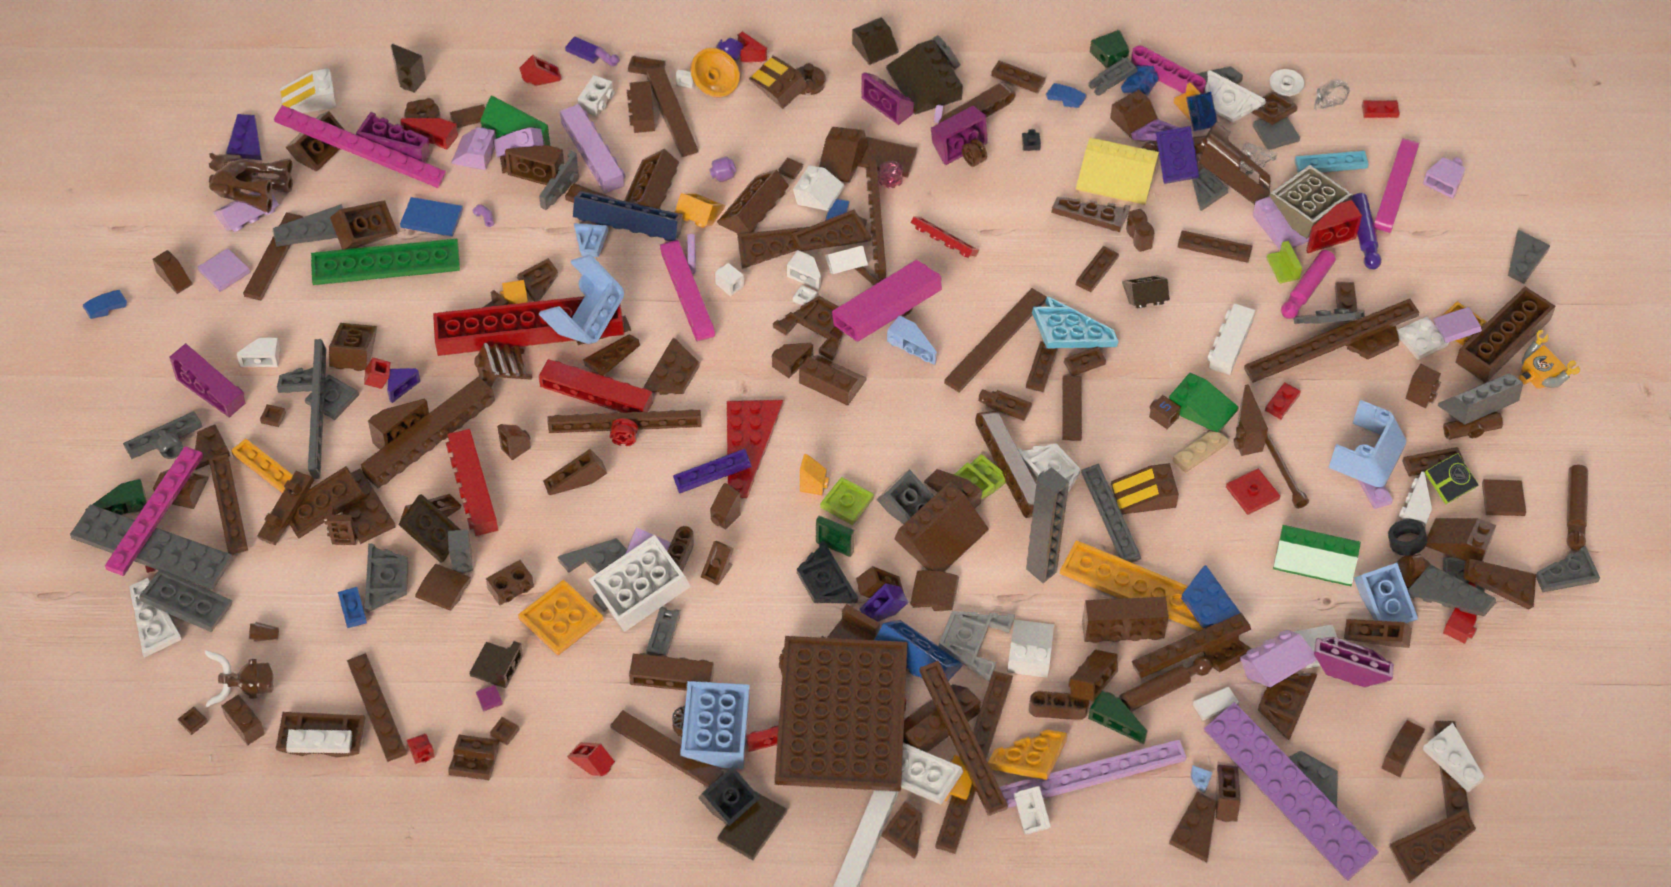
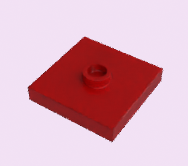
[1226,468,1280,515]

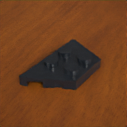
[797,541,858,603]

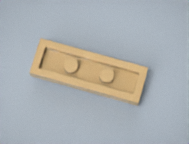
[1172,430,1228,473]

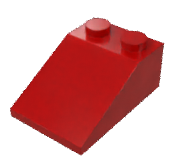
[1306,200,1362,253]

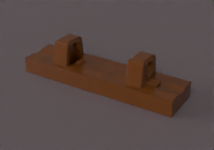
[257,471,314,546]

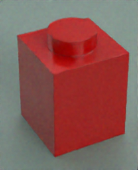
[364,357,391,389]

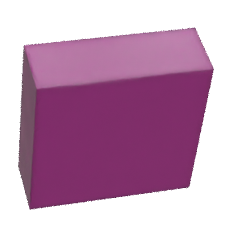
[476,685,503,712]

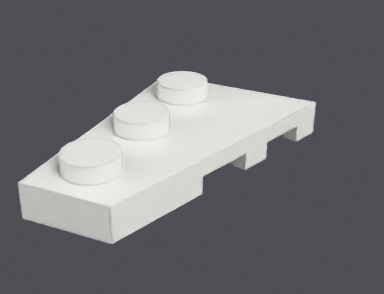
[1423,723,1484,792]

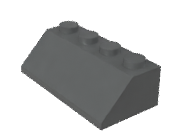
[1438,373,1523,424]

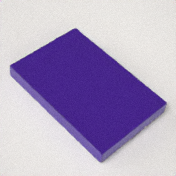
[1156,126,1199,184]

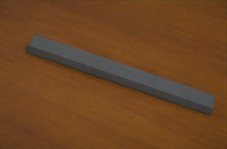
[308,339,327,479]

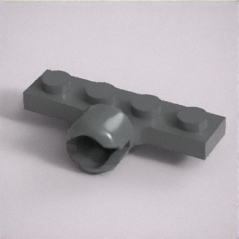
[123,411,203,459]

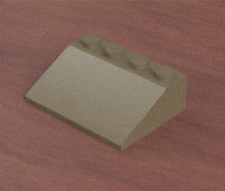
[1269,165,1353,239]

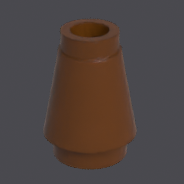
[249,622,279,642]

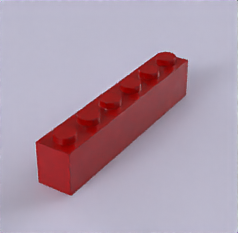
[539,359,653,413]
[445,429,498,536]

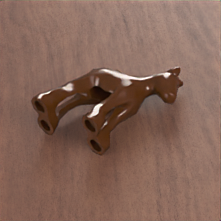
[209,153,293,213]

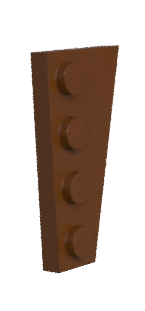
[1051,197,1131,232]
[737,227,808,269]
[1389,810,1476,884]

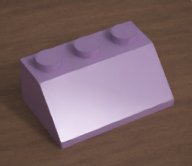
[213,192,279,232]
[1240,630,1317,687]

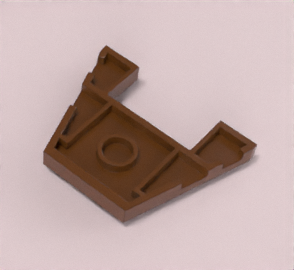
[773,296,844,361]

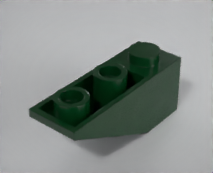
[85,479,147,515]

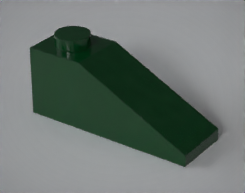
[1088,691,1148,744]

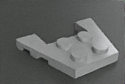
[939,611,1015,681]

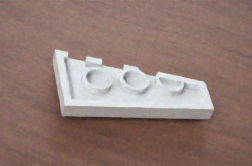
[129,578,182,658]

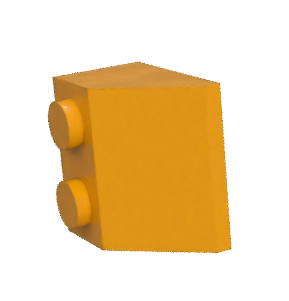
[674,193,725,228]

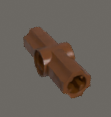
[1443,412,1503,440]

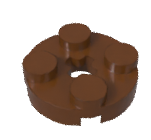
[796,63,826,95]
[404,98,440,118]

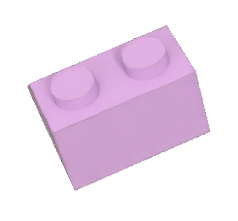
[452,127,496,170]

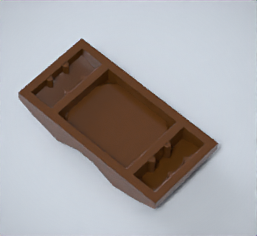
[276,712,365,758]

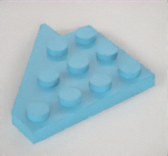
[1032,297,1119,349]

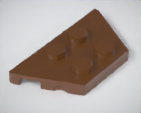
[1346,326,1399,360]
[643,338,699,395]
[1258,673,1317,740]

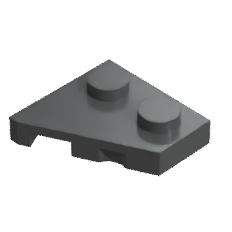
[933,35,960,69]
[1192,168,1228,211]

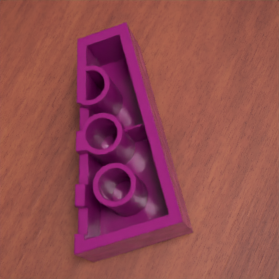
[356,112,430,162]
[169,343,246,418]

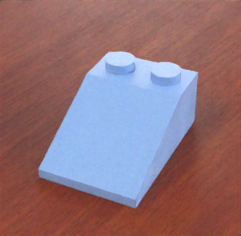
[1354,563,1418,623]

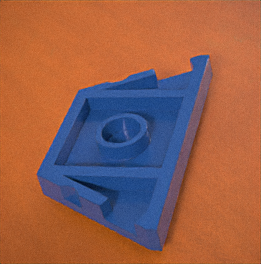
[1181,565,1241,628]

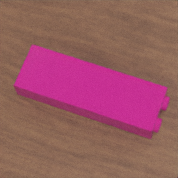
[832,259,942,342]

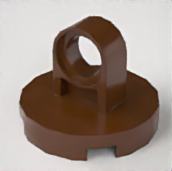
[1396,554,1430,590]

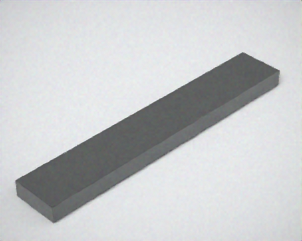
[1081,463,1141,563]

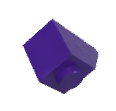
[859,584,909,622]

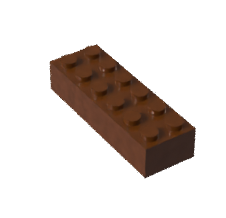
[1455,286,1556,383]

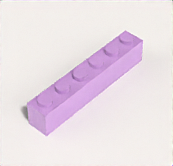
[560,104,625,193]

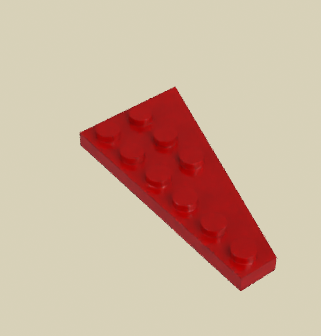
[727,400,783,498]

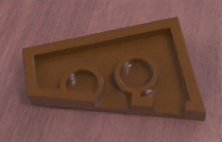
[1169,791,1216,863]

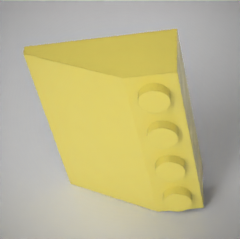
[1076,137,1159,205]

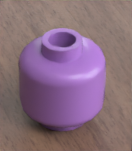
[709,156,737,182]

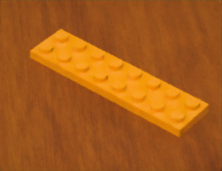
[1060,540,1205,631]

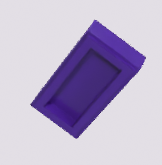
[565,36,599,63]

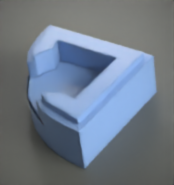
[1191,765,1212,793]

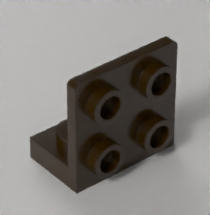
[469,641,523,688]

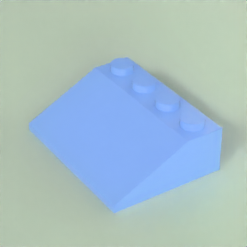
[681,681,750,769]

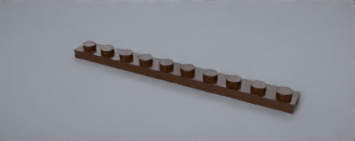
[1244,299,1419,383]
[935,671,1013,854]

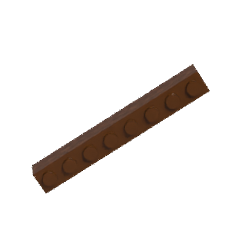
[361,377,495,489]

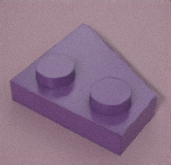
[1131,119,1179,141]

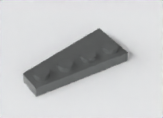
[273,204,343,247]
[1408,564,1496,617]

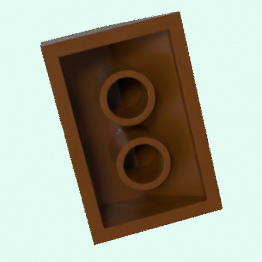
[285,111,345,171]
[799,355,867,406]

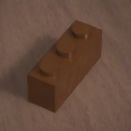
[627,81,655,133]
[1068,649,1118,701]

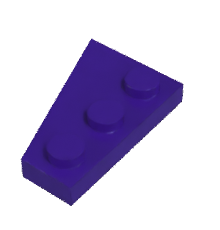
[226,114,262,160]

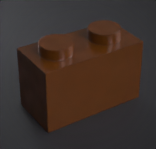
[1405,364,1441,409]
[221,694,265,746]

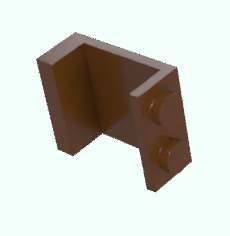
[820,604,880,640]

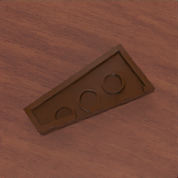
[791,209,872,252]
[1463,559,1536,610]

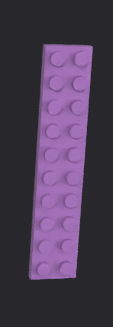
[1204,702,1379,881]

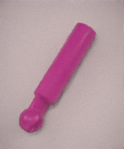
[1281,250,1336,319]

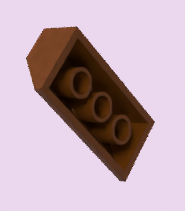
[624,149,679,209]
[717,170,789,234]
[903,684,981,752]

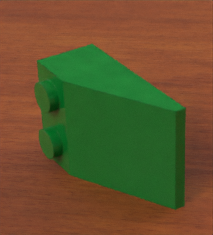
[1169,372,1239,433]

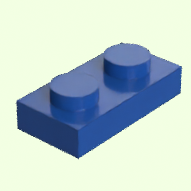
[338,587,367,628]

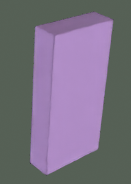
[687,234,696,274]

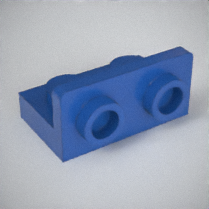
[1121,66,1158,96]

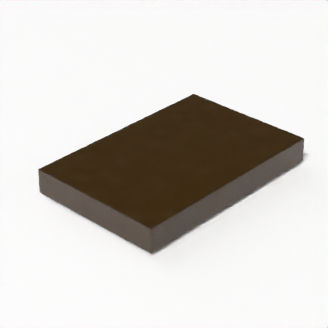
[398,494,461,563]
[717,791,787,860]

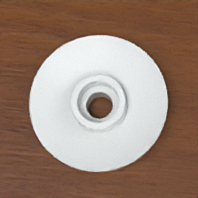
[1269,69,1304,96]

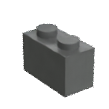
[448,529,473,573]

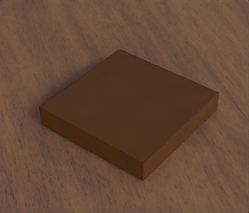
[1251,92,1297,125]
[1482,479,1526,516]

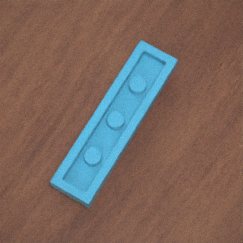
[1294,151,1369,173]

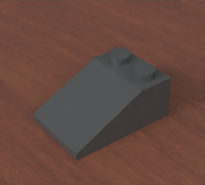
[876,469,934,524]

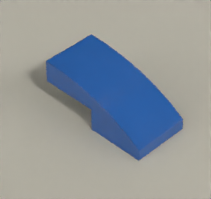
[1046,83,1087,108]
[83,290,127,319]

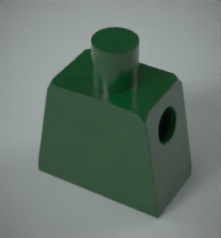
[1090,30,1129,68]

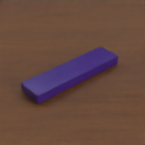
[673,449,752,494]

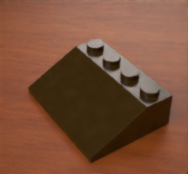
[886,39,963,115]

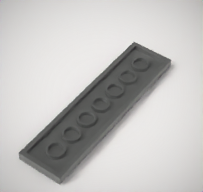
[70,504,233,590]

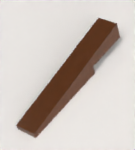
[647,66,698,157]

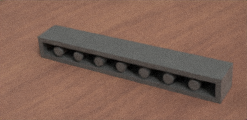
[1026,467,1069,583]

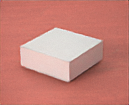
[676,70,695,89]
[793,285,818,305]

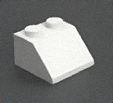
[793,165,844,211]

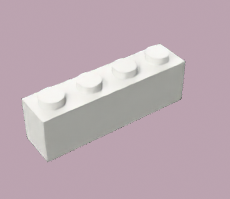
[1207,303,1255,375]

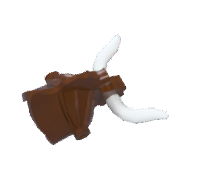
[205,650,274,707]

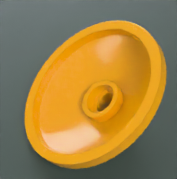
[690,48,740,97]

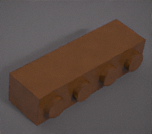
[629,653,714,691]

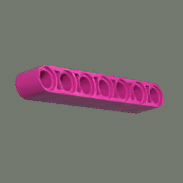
[1374,138,1420,233]
[660,240,715,341]

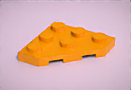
[988,729,1067,780]

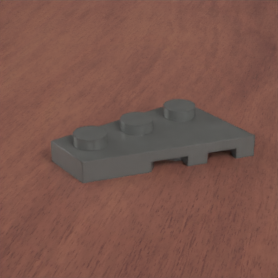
[1536,546,1600,593]

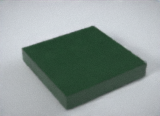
[816,516,854,557]

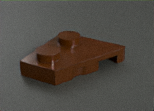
[517,258,558,302]
[195,424,230,470]
[881,802,922,859]

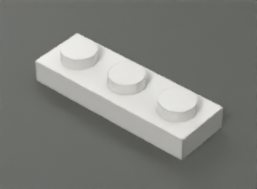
[286,730,352,753]

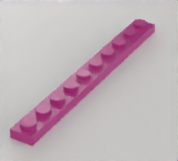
[274,105,446,188]

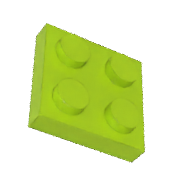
[820,477,874,525]

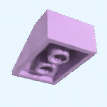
[1253,196,1309,250]

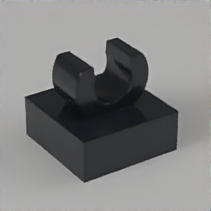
[1022,129,1041,151]

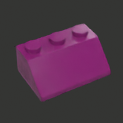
[861,72,914,125]
[931,106,988,165]

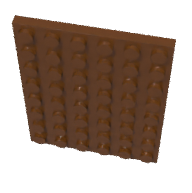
[775,636,907,792]

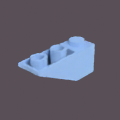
[887,316,937,365]

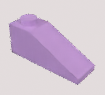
[494,128,544,158]

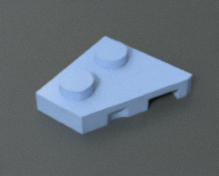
[574,223,609,257]

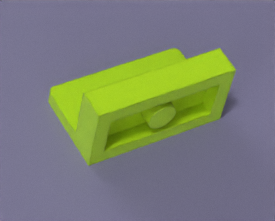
[1266,241,1302,284]

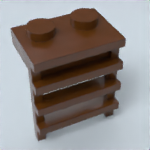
[474,343,532,387]

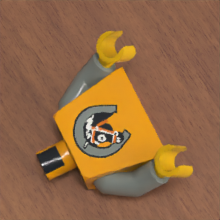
[1519,330,1580,389]

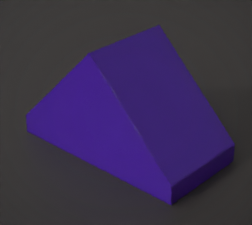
[387,368,421,403]

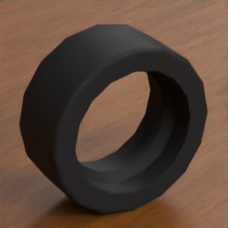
[1388,519,1427,556]

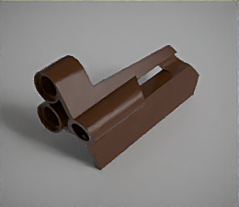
[1197,122,1271,205]

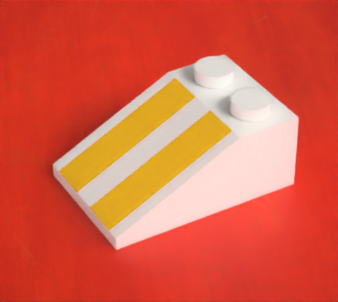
[280,68,337,113]

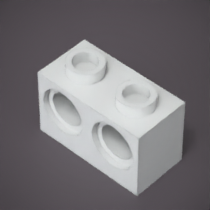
[578,75,614,117]

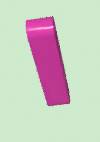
[1131,46,1206,96]

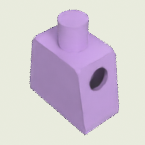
[1423,157,1465,199]

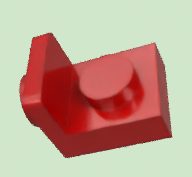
[407,733,435,764]

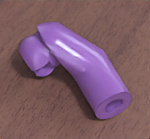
[595,47,620,66]
[473,204,494,227]

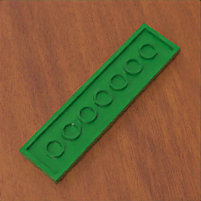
[311,238,460,285]

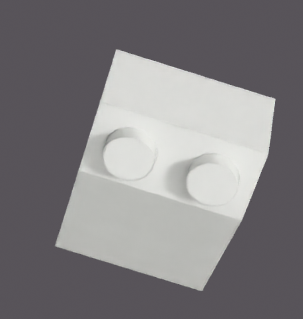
[1007,619,1054,678]

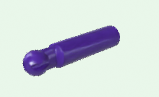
[1350,193,1382,270]

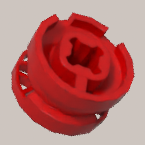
[609,418,638,447]

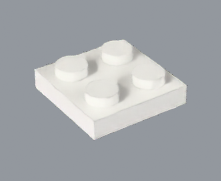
[1397,316,1449,360]

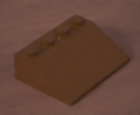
[894,481,989,572]

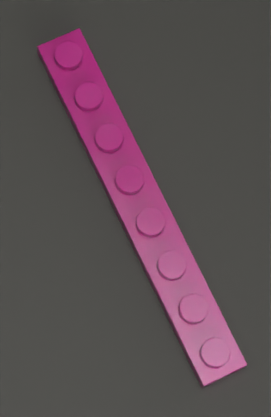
[105,446,203,576]

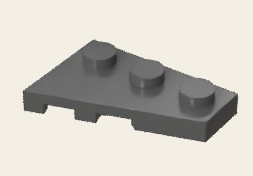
[539,151,579,210]
[1508,229,1551,284]

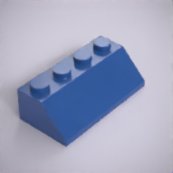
[874,620,963,681]

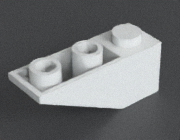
[1399,472,1432,527]

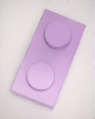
[1358,480,1393,509]

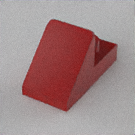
[738,31,767,62]

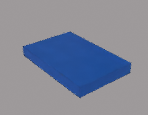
[400,197,463,237]

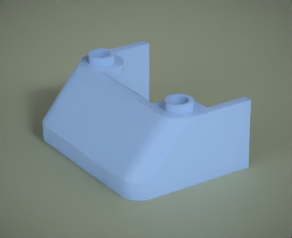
[539,254,624,344]
[1329,400,1407,487]

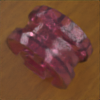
[878,161,904,188]

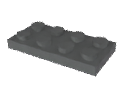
[139,569,232,632]

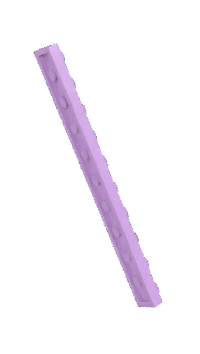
[1000,740,1186,808]

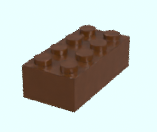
[1082,597,1169,643]

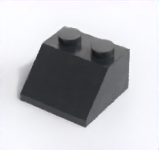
[698,766,760,826]

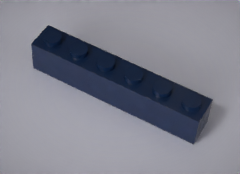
[573,191,683,241]

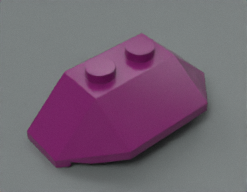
[1314,637,1394,688]

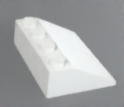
[588,535,691,632]

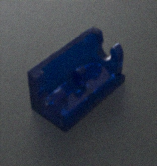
[1186,92,1218,131]

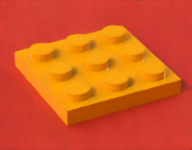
[518,579,604,655]

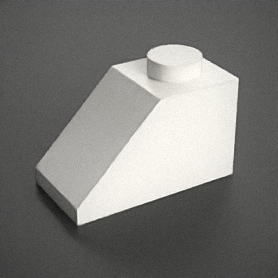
[787,250,821,290]
[237,337,281,367]

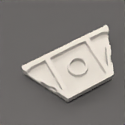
[1204,70,1266,122]
[1018,444,1081,493]

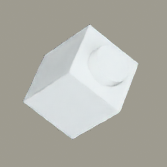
[715,263,744,296]

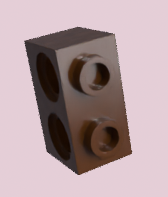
[486,560,534,606]

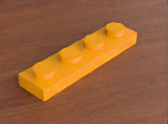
[231,438,293,493]

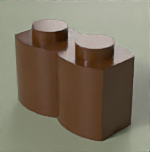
[1126,209,1155,252]

